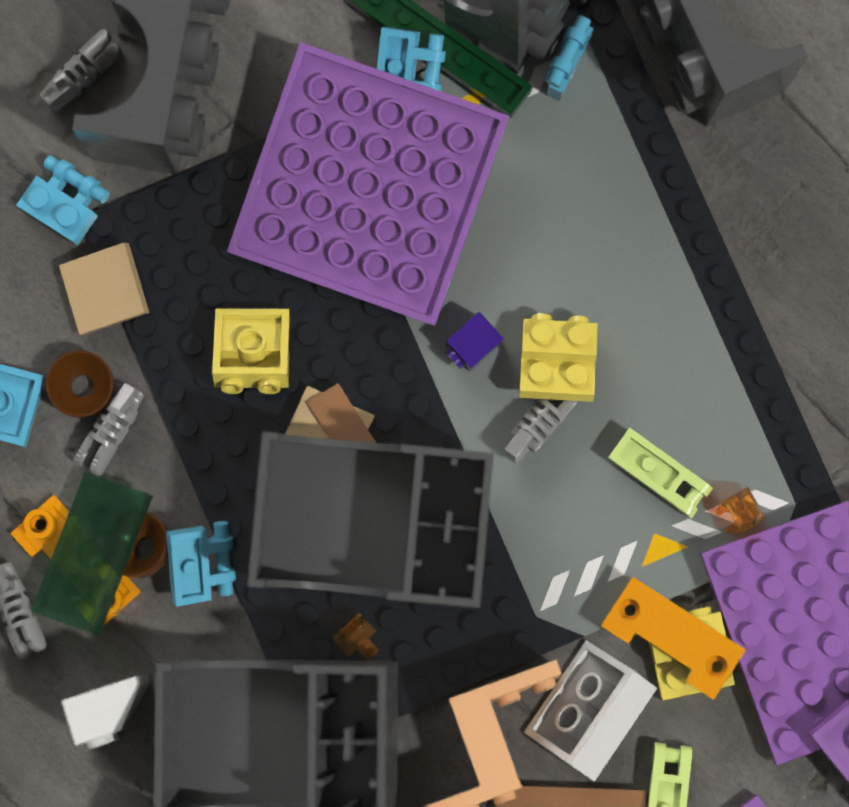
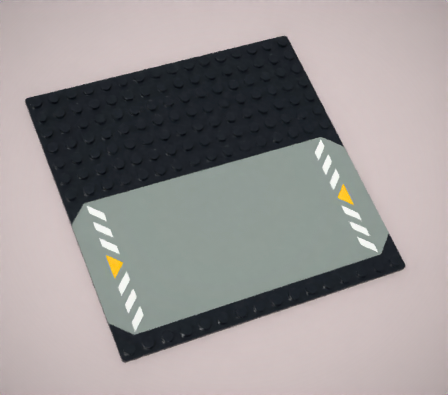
[86,0,841,718]

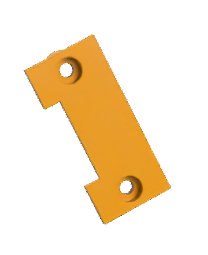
[10,495,141,631]
[601,577,746,700]

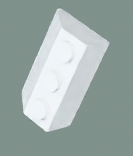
[524,640,657,782]
[62,675,150,749]

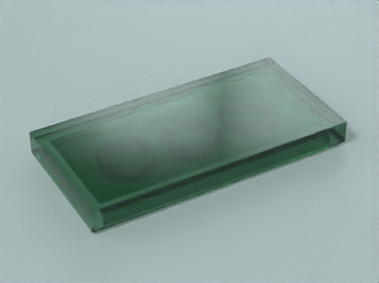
[31,473,153,636]

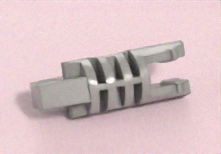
[39,28,123,112]
[73,383,144,477]
[504,399,579,464]
[0,562,47,659]

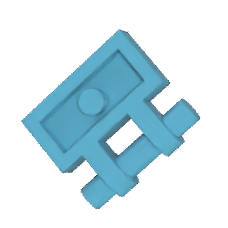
[544,15,593,101]
[377,27,446,91]
[16,155,110,246]
[166,521,236,607]

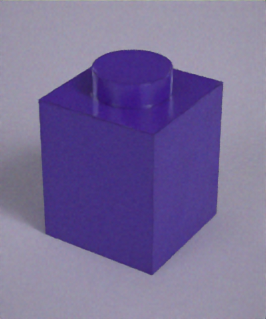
[445,312,504,371]

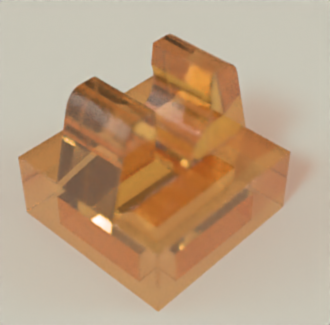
[715,487,766,534]
[332,613,379,660]

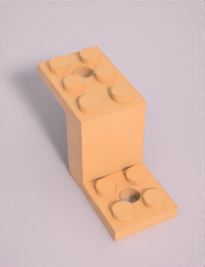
[425,660,562,807]

